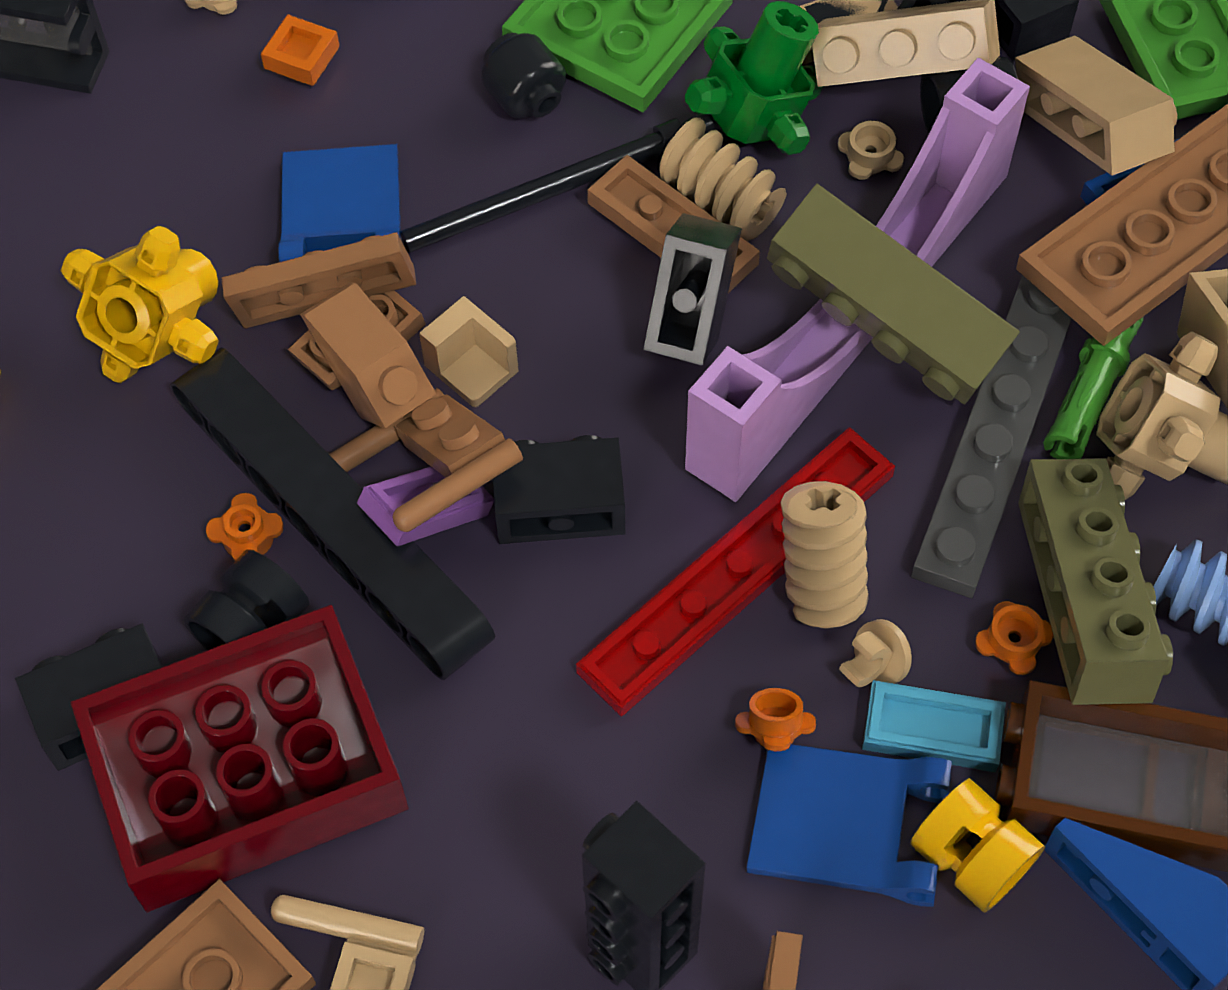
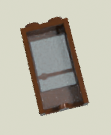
[994,680,1228,872]

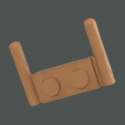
[329,388,523,532]

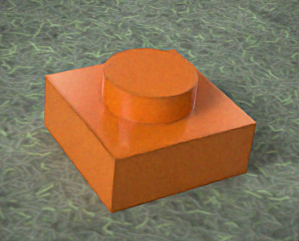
[261,14,340,86]

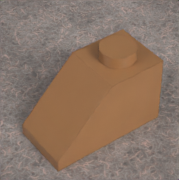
[300,282,437,428]

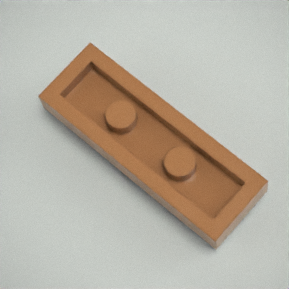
[587,155,760,293]
[222,232,417,329]

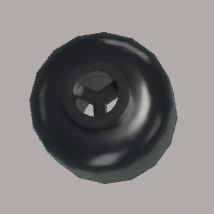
[481,33,566,119]

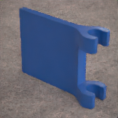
[279,144,401,262]
[747,744,952,907]

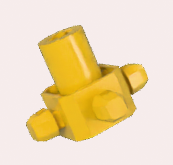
[61,226,219,383]

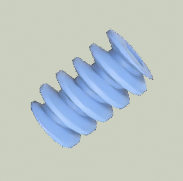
[1153,539,1228,646]

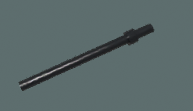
[401,114,723,253]

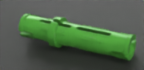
[1043,317,1144,459]

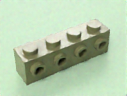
[767,183,1020,405]
[1018,459,1173,705]

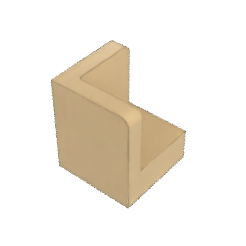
[419,296,519,407]

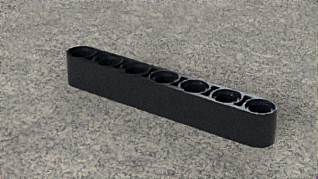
[170,347,495,680]

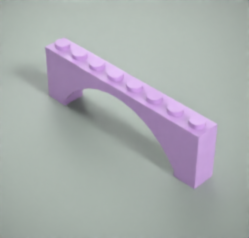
[685,58,1030,502]

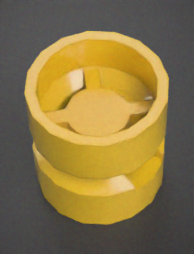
[910,778,1046,913]

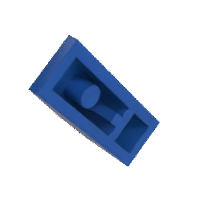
[1044,818,1228,990]

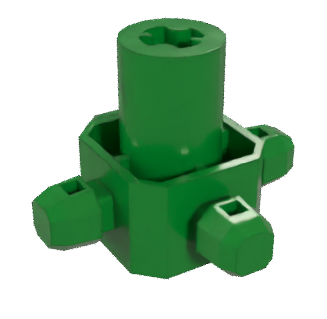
[685,1,824,155]

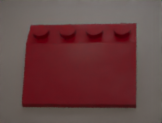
[71,604,409,913]

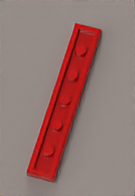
[576,427,895,717]

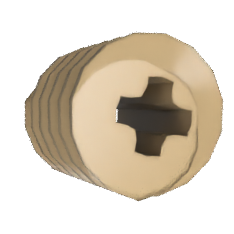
[659,118,787,241]
[781,481,868,628]

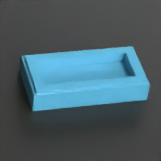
[862,680,1006,772]

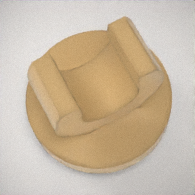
[839,619,912,687]

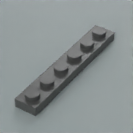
[911,275,1072,599]

